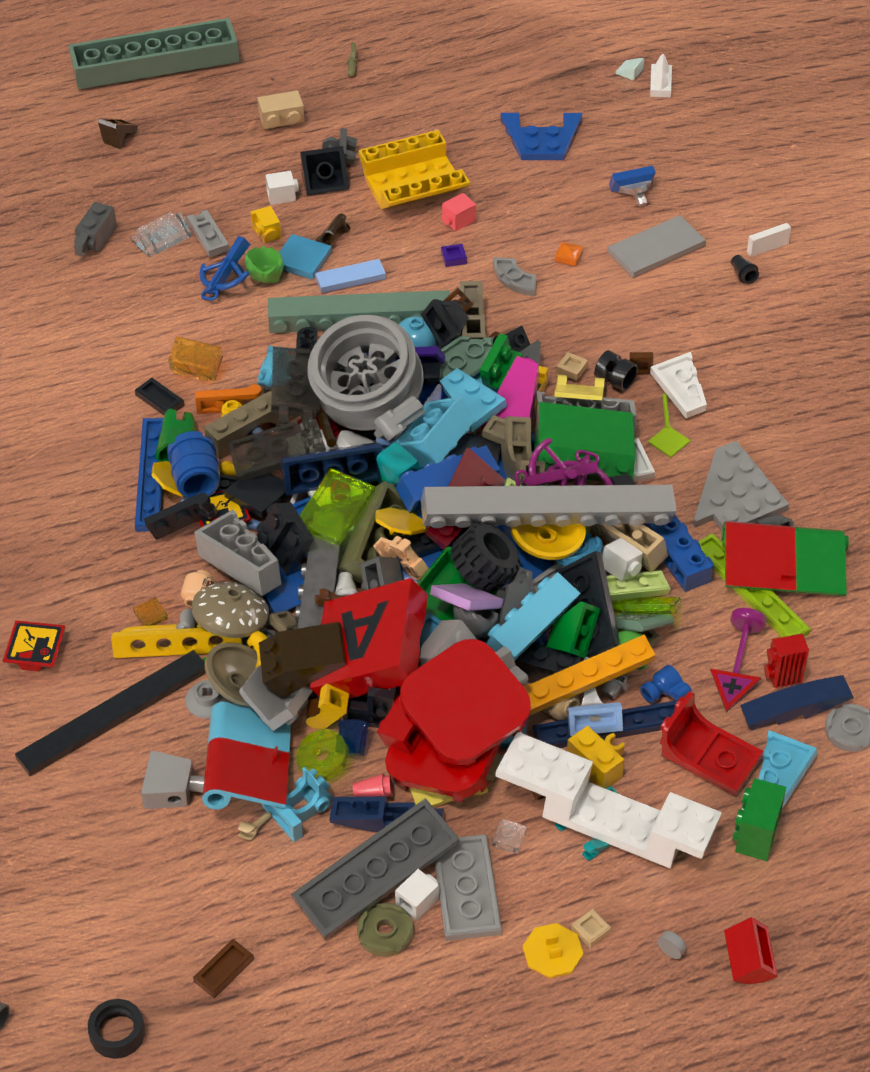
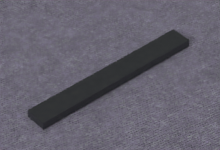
[15,650,206,776]

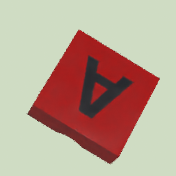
[310,578,428,699]

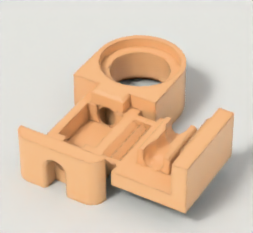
[373,536,429,581]

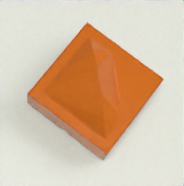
[555,242,583,266]

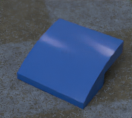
[262,562,304,613]

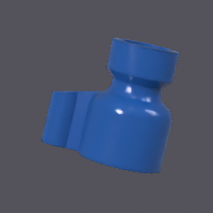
[640,665,692,704]

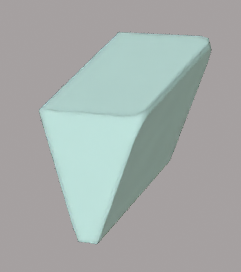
[616,58,644,80]

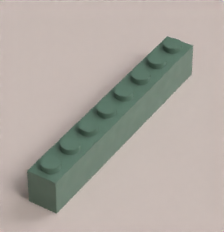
[268,290,450,333]

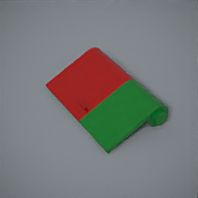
[721,521,849,596]

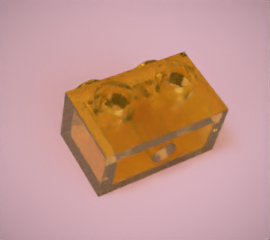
[168,336,223,381]

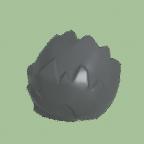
[453,605,498,640]

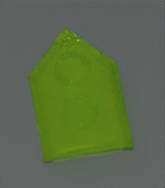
[611,597,681,614]

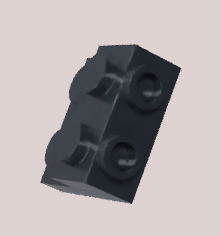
[256,502,314,574]

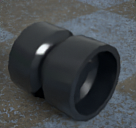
[594,350,638,391]

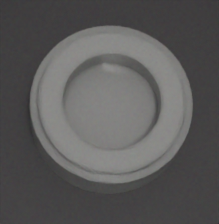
[657,931,687,959]

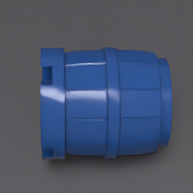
[167,431,220,498]

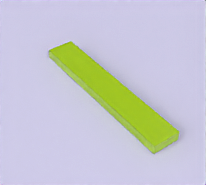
[698,533,811,637]

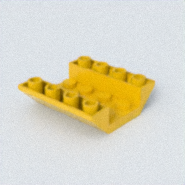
[359,130,470,210]

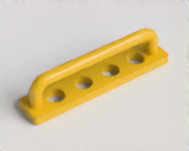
[111,623,242,658]

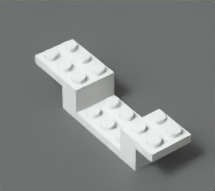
[496,732,722,868]

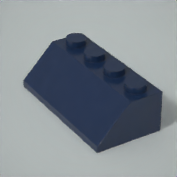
[280,442,382,495]

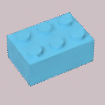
[392,397,476,468]

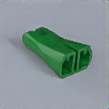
[155,409,196,462]

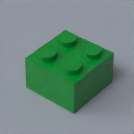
[732,778,786,861]

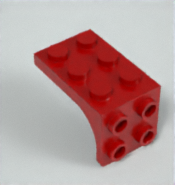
[660,691,764,796]

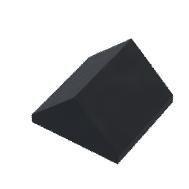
[300,146,349,195]

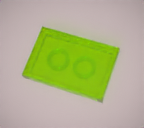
[299,468,375,546]

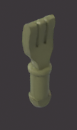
[347,42,357,77]

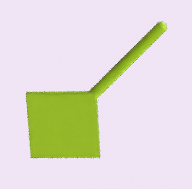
[648,394,691,458]

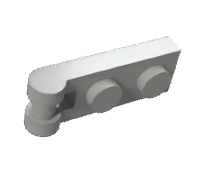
[186,210,229,257]

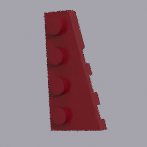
[425,447,505,550]

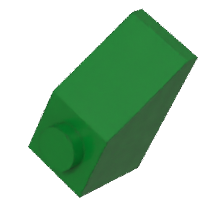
[546,602,600,658]

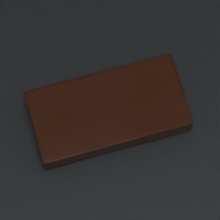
[193,939,254,999]

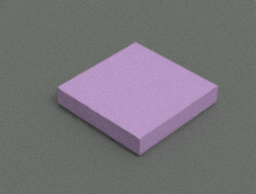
[430,584,504,611]

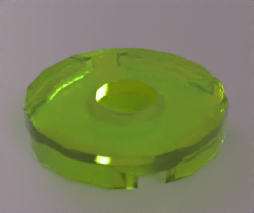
[296,729,349,781]

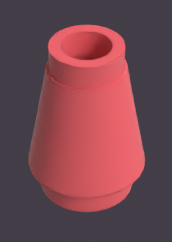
[353,774,394,798]

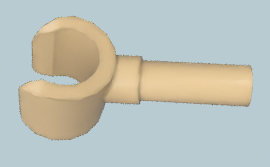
[238,812,272,841]

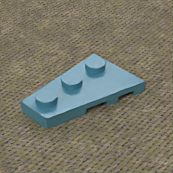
[440,368,507,432]
[759,730,817,808]

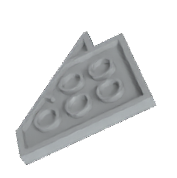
[693,441,789,531]

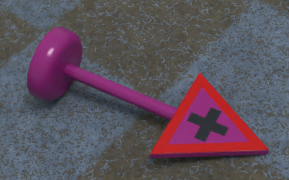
[710,608,767,713]

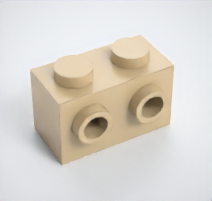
[257,90,305,129]

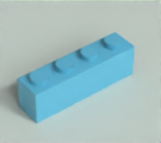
[486,572,580,661]

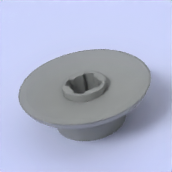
[185,680,232,719]

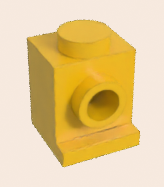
[250,206,281,243]

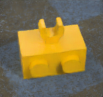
[567,725,625,789]

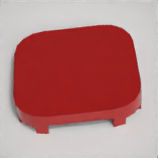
[400,639,531,767]
[385,735,509,802]

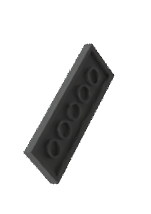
[291,798,459,940]

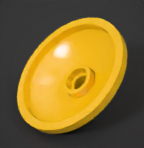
[510,524,586,560]

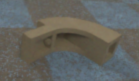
[459,281,485,339]
[501,416,545,486]

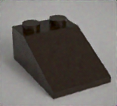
[259,622,347,698]

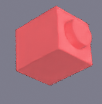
[441,193,476,231]

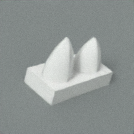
[650,54,672,98]

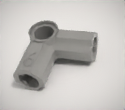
[374,396,425,441]

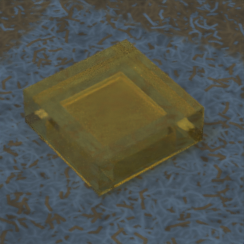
[133,597,168,626]

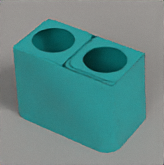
[377,442,420,488]

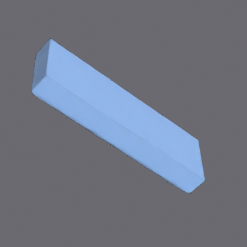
[315,259,386,293]

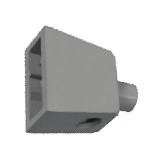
[141,751,204,809]

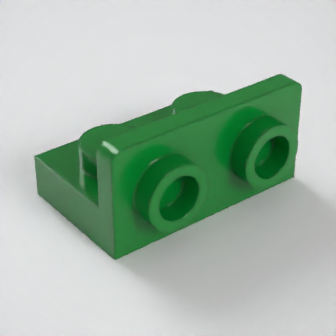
[479,333,523,390]

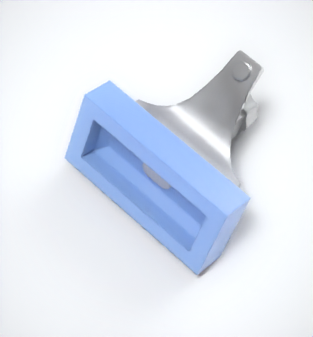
[567,687,623,736]

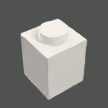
[265,171,299,205]
[602,538,643,582]
[395,869,439,921]

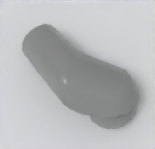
[176,608,197,629]

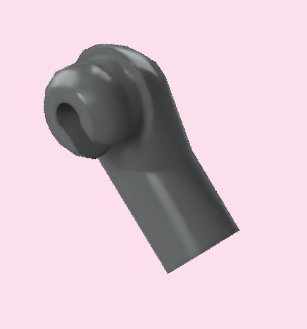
[756,514,794,527]

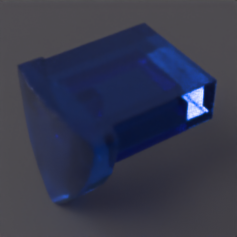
[336,719,370,756]

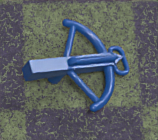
[199,236,251,301]

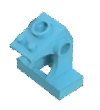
[262,767,333,842]

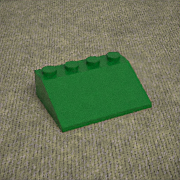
[534,402,635,482]

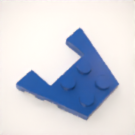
[500,113,582,160]

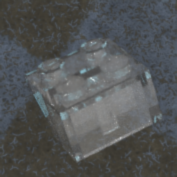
[130,211,193,258]

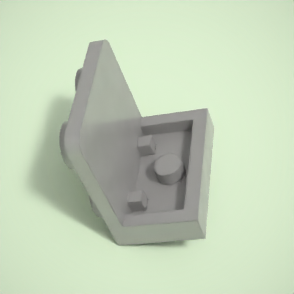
[239,665,312,731]

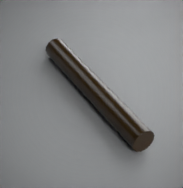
[316,409,336,447]

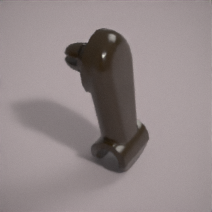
[315,213,350,245]

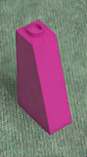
[481,356,540,432]

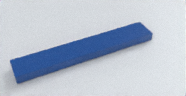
[135,418,163,532]

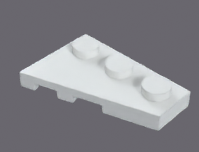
[650,352,707,418]

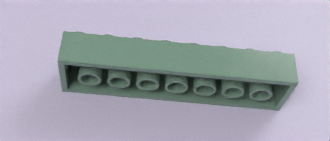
[68,18,239,89]

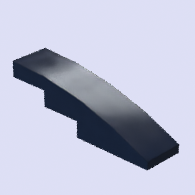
[740,675,854,731]
[329,796,445,832]

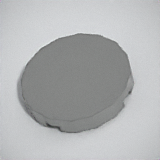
[825,704,870,752]

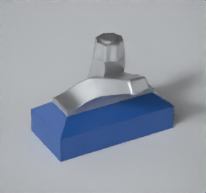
[609,165,656,207]

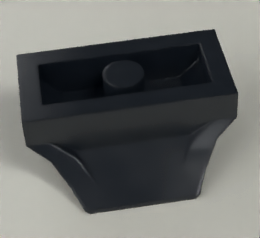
[421,299,469,348]

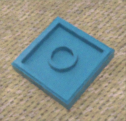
[279,234,332,279]

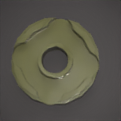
[357,903,413,957]

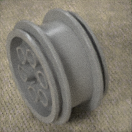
[308,315,424,430]

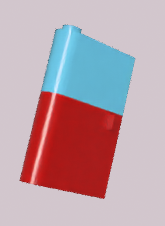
[202,702,291,810]

